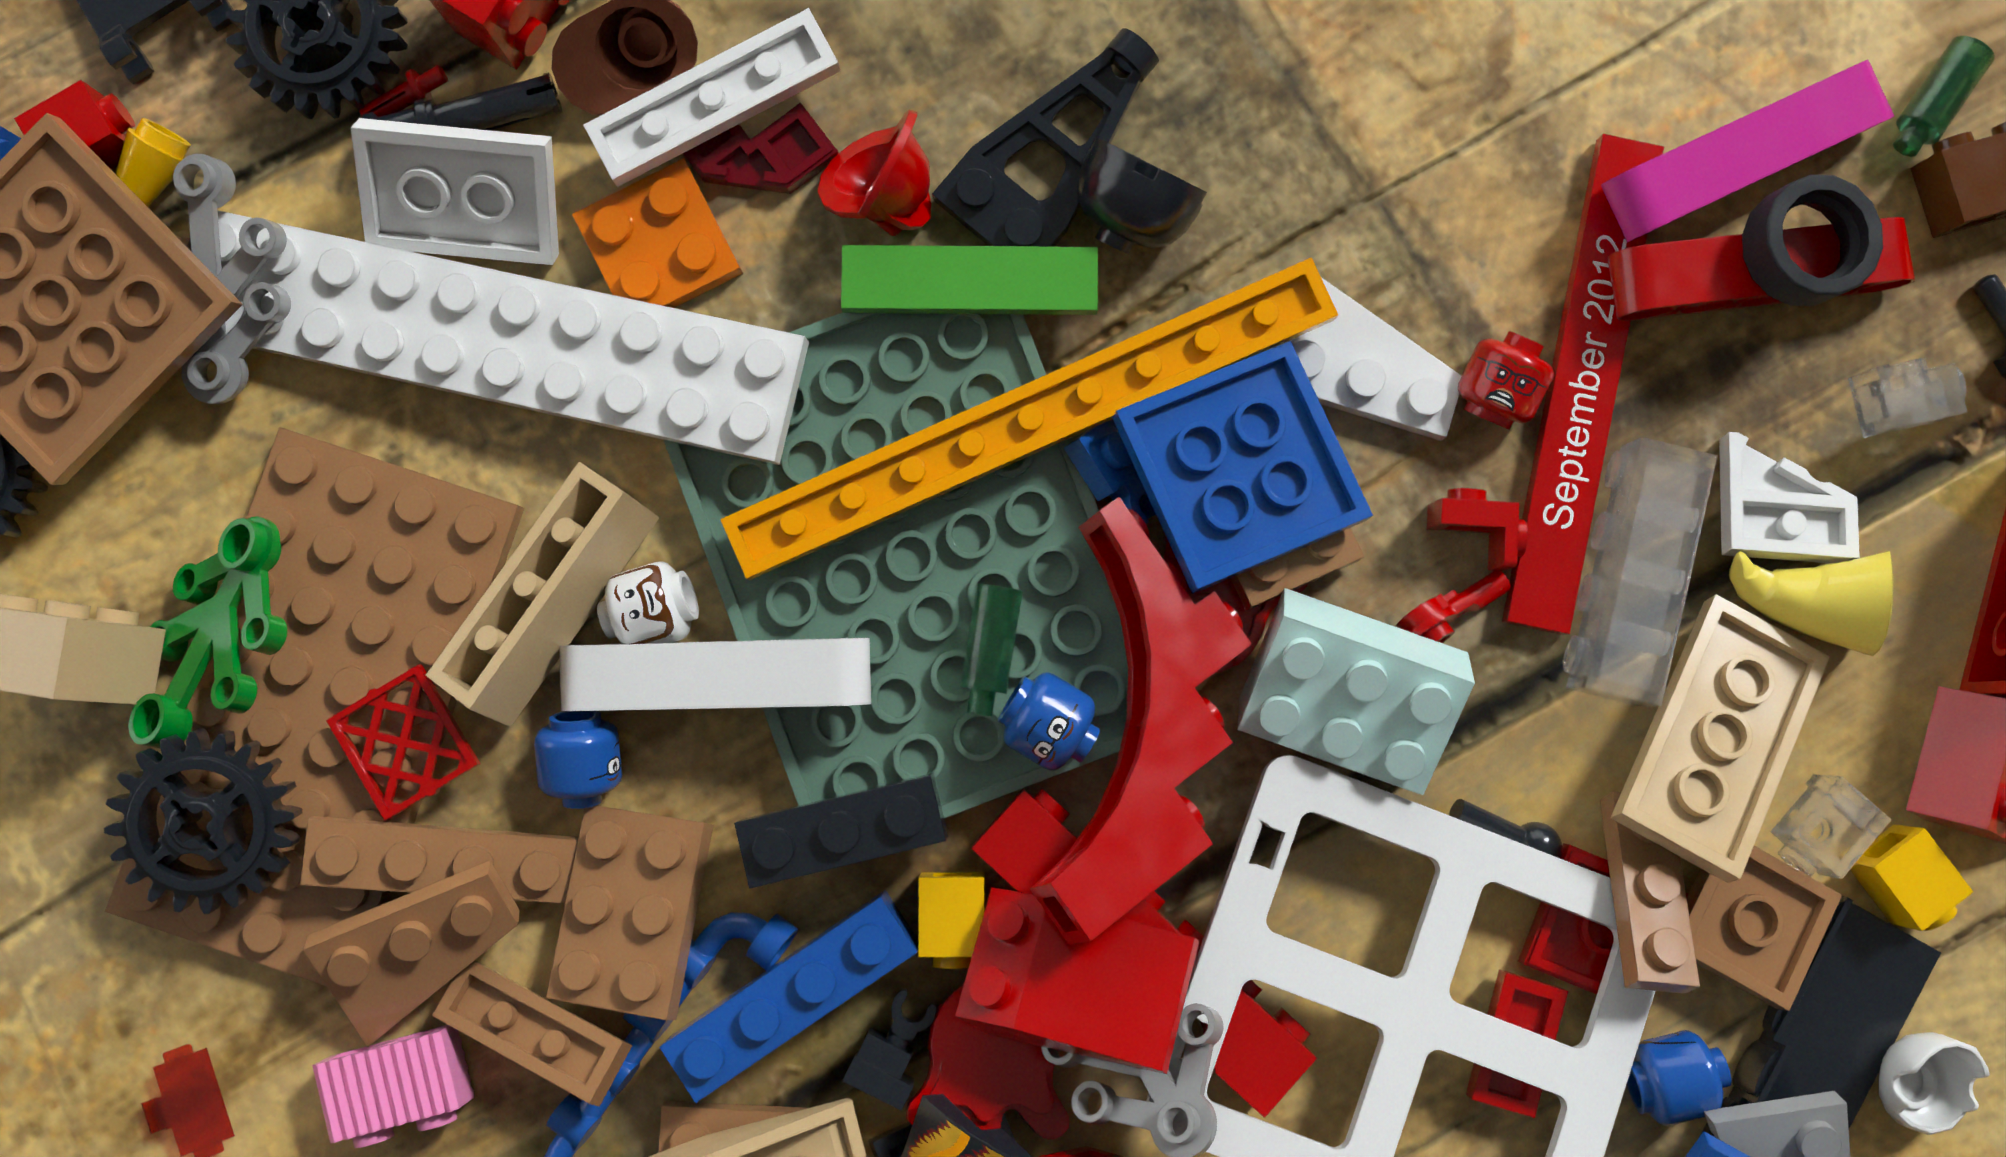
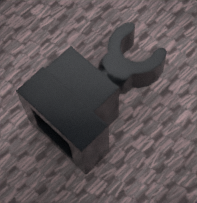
[843,988,937,1111]

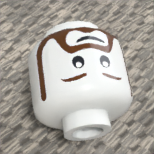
[597,561,699,644]

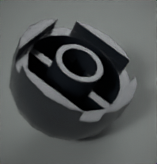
[1078,137,1207,254]

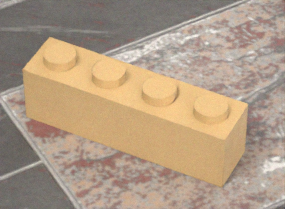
[426,462,660,727]

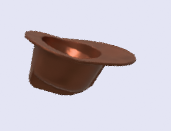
[551,0,698,115]

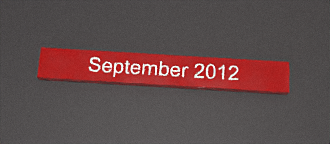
[1502,134,1664,635]

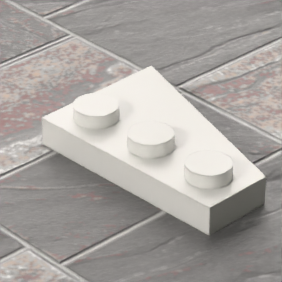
[1276,277,1462,441]

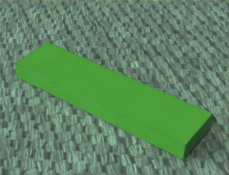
[841,245,1098,315]

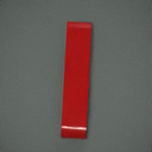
[1607,217,1915,321]

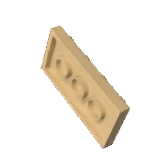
[1611,594,1830,883]

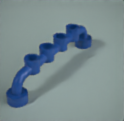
[544,912,798,1157]

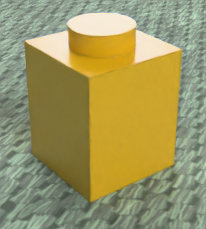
[1845,824,1973,931]
[918,872,985,969]

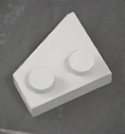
[1719,432,1860,563]

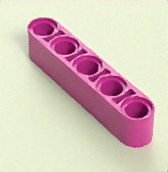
[1601,59,1895,242]

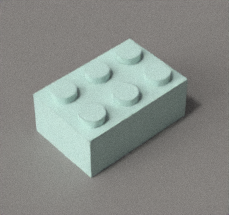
[1237,588,1475,795]

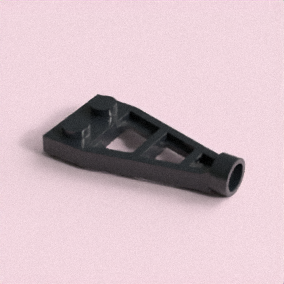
[932,28,1159,247]

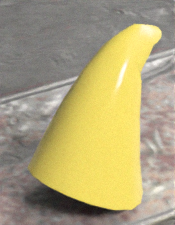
[1729,551,1894,656]

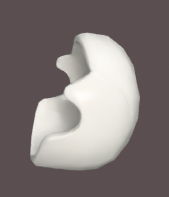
[1879,1032,1990,1135]

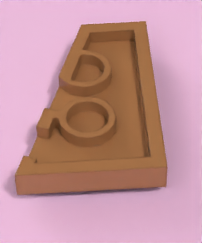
[303,861,520,1047]

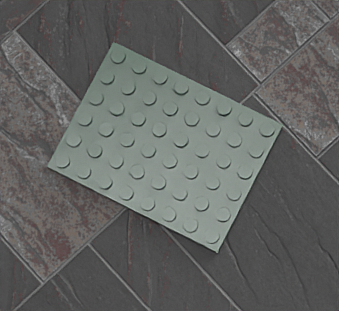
[664,312,1128,818]

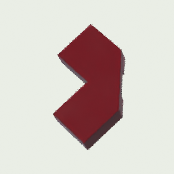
[682,102,839,194]

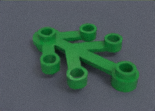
[128,516,287,749]

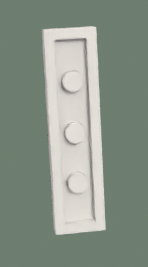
[583,8,840,187]

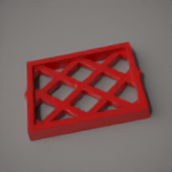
[326,664,481,821]

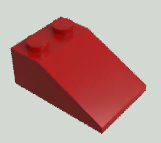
[955,887,1199,1074]

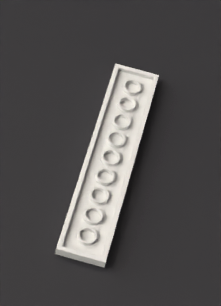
[218,211,809,465]

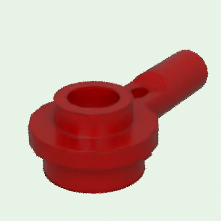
[1395,570,1511,643]

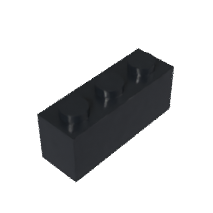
[734,773,948,889]

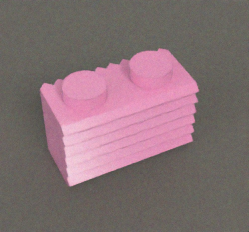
[312,1025,474,1148]

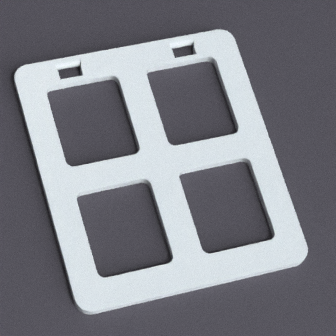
[1146,755,1655,1157]

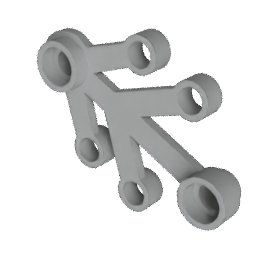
[173,154,291,404]
[1041,1003,1223,1157]

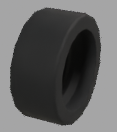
[1742,175,1883,306]

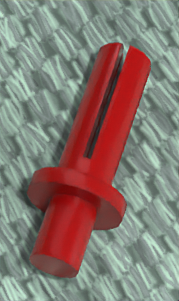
[359,65,449,117]

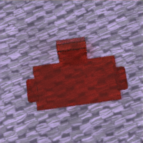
[141,1044,235,1157]

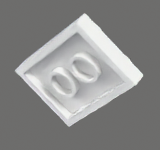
[351,118,559,265]

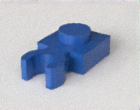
[1064,419,1156,524]

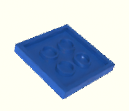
[1112,341,1373,594]

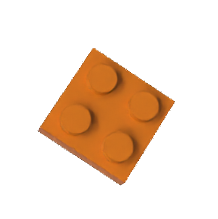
[572,158,743,308]

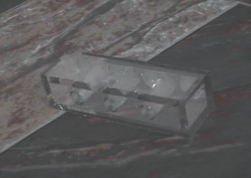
[1563,437,1718,707]

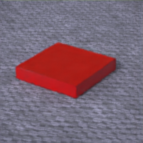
[1517,843,1688,995]

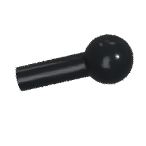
[1449,799,1562,858]

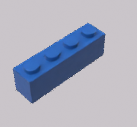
[659,890,918,1103]

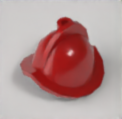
[818,109,932,236]

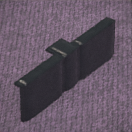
[1699,896,1941,1137]

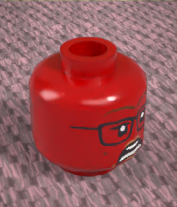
[1457,331,1554,430]

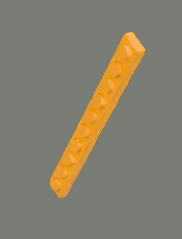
[720,257,1338,580]

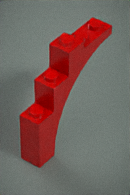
[1030,497,1252,944]

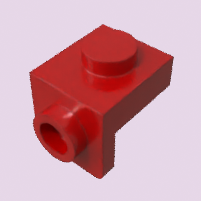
[1426,488,1528,571]

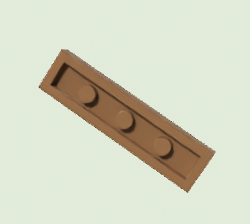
[300,816,578,904]

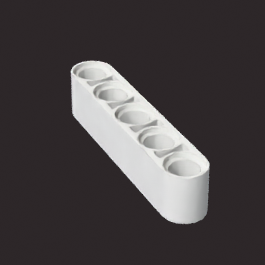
[560,638,871,711]

